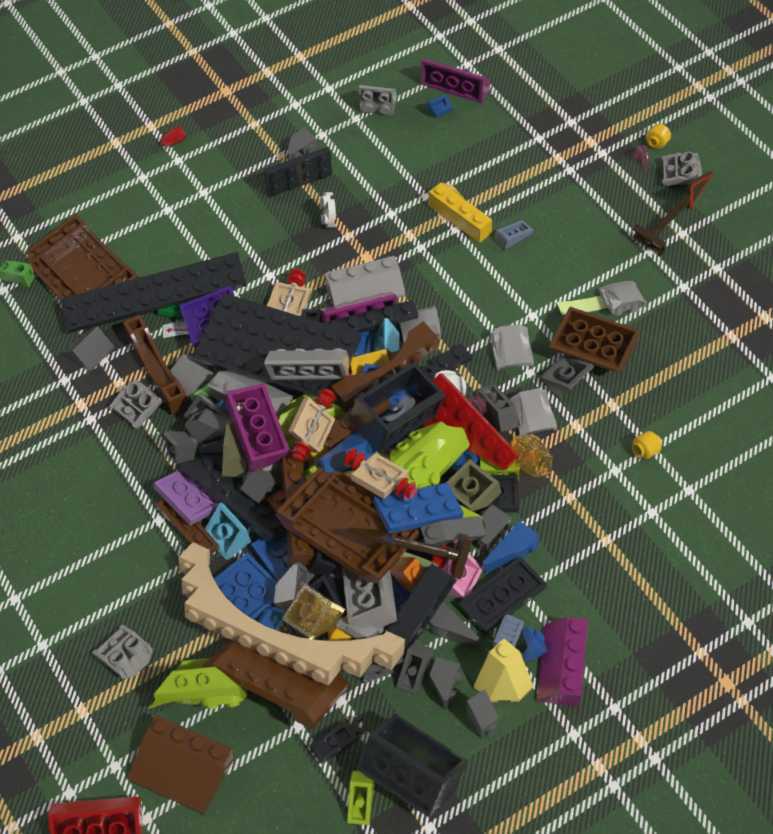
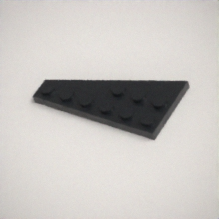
[177,454,286,541]

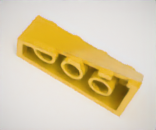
[429,183,492,243]

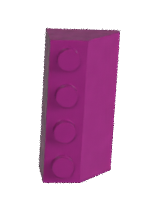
[421,58,490,104]
[320,291,397,323]
[225,383,290,471]
[537,617,588,707]

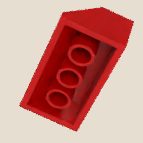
[48,796,143,834]

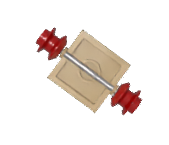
[267,269,311,316]
[288,389,336,462]
[344,448,417,501]

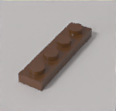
[324,400,391,451]
[156,498,220,555]

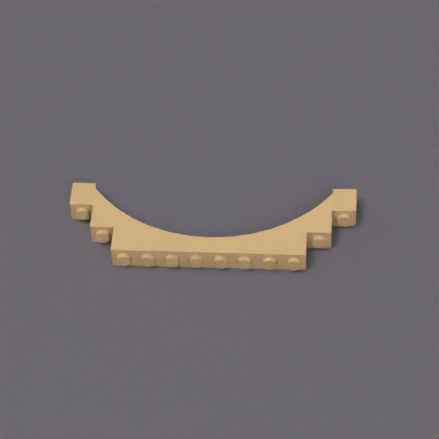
[179,542,405,685]

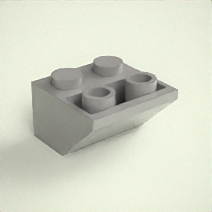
[359,85,396,115]

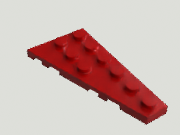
[415,373,520,470]

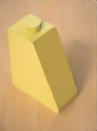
[473,639,533,702]

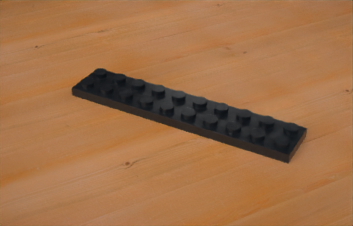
[61,252,247,333]

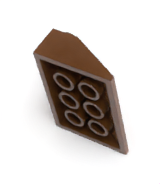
[549,306,640,374]
[127,715,235,815]

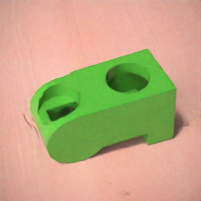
[0,261,36,288]

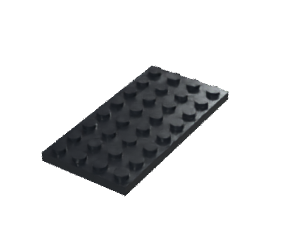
[193,293,362,404]

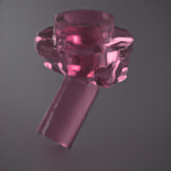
[633,145,650,170]

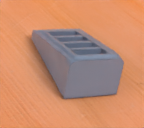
[494,220,534,250]
[493,614,524,647]

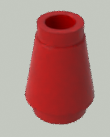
[160,126,187,147]

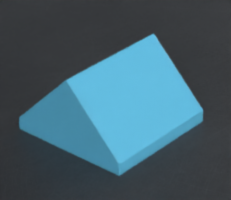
[372,318,400,354]
[205,503,251,560]

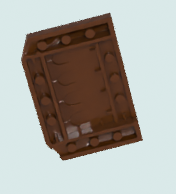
[27,214,139,300]
[276,468,419,583]
[202,639,349,729]

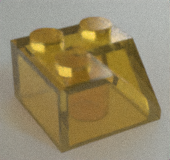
[510,434,553,477]
[282,584,345,639]

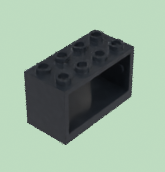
[349,362,446,454]
[356,714,468,817]

